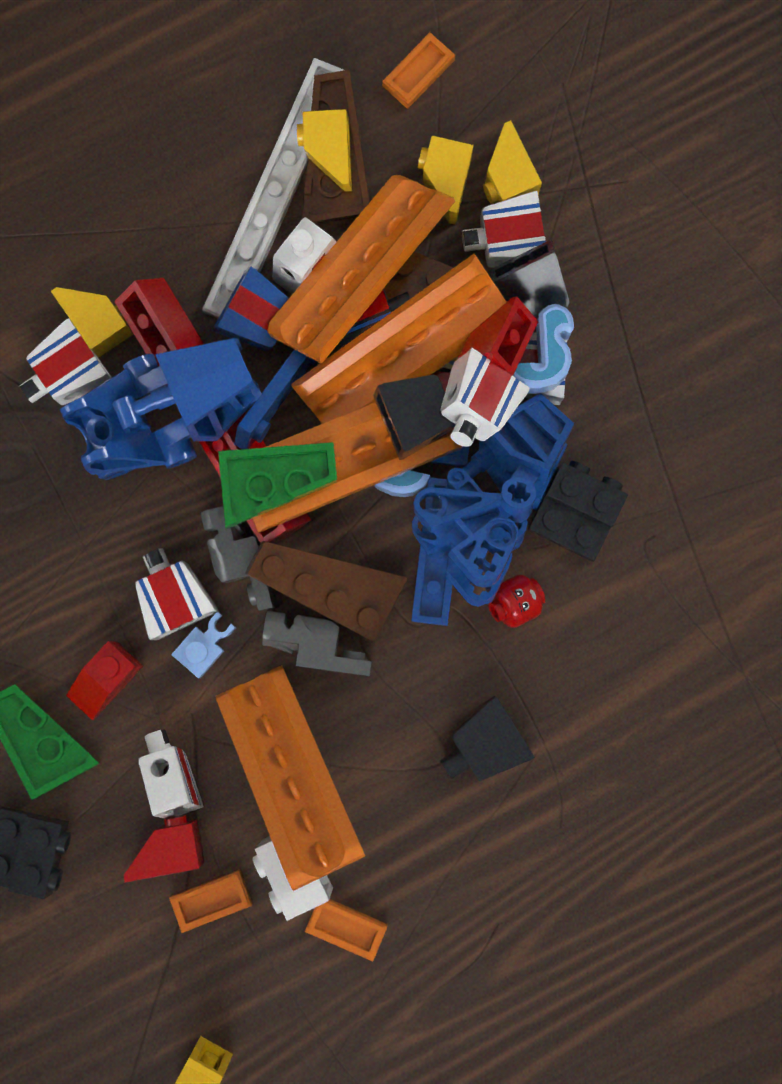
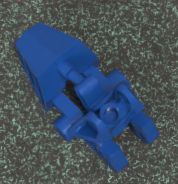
[59,338,262,480]
[412,393,574,607]

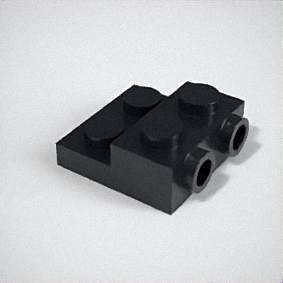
[528,460,628,562]
[0,806,71,899]

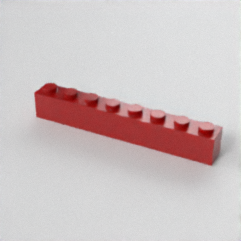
[114,278,311,544]

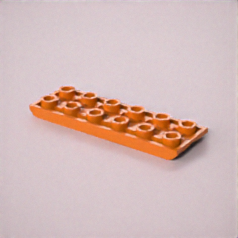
[268,175,455,364]
[291,254,506,424]
[252,402,462,533]
[215,665,366,891]

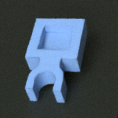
[171,612,236,679]

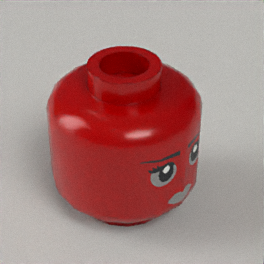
[488,574,545,628]

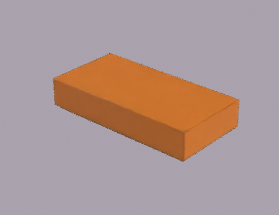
[382,32,455,109]
[169,869,253,933]
[305,899,388,962]

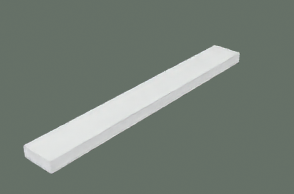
[202,58,343,319]

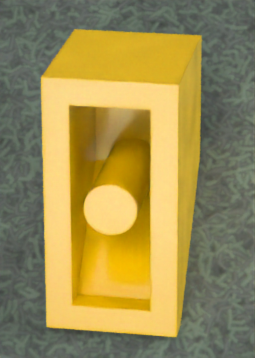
[297,109,352,192]
[483,120,542,204]
[418,136,473,225]
[51,287,133,358]
[175,1036,233,1084]

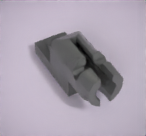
[200,506,278,611]
[262,611,372,676]

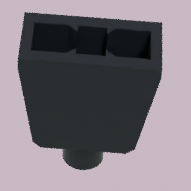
[489,239,570,319]
[373,375,456,460]
[440,696,535,781]

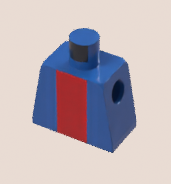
[212,266,289,351]

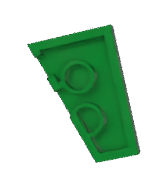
[218,442,337,530]
[0,684,100,800]

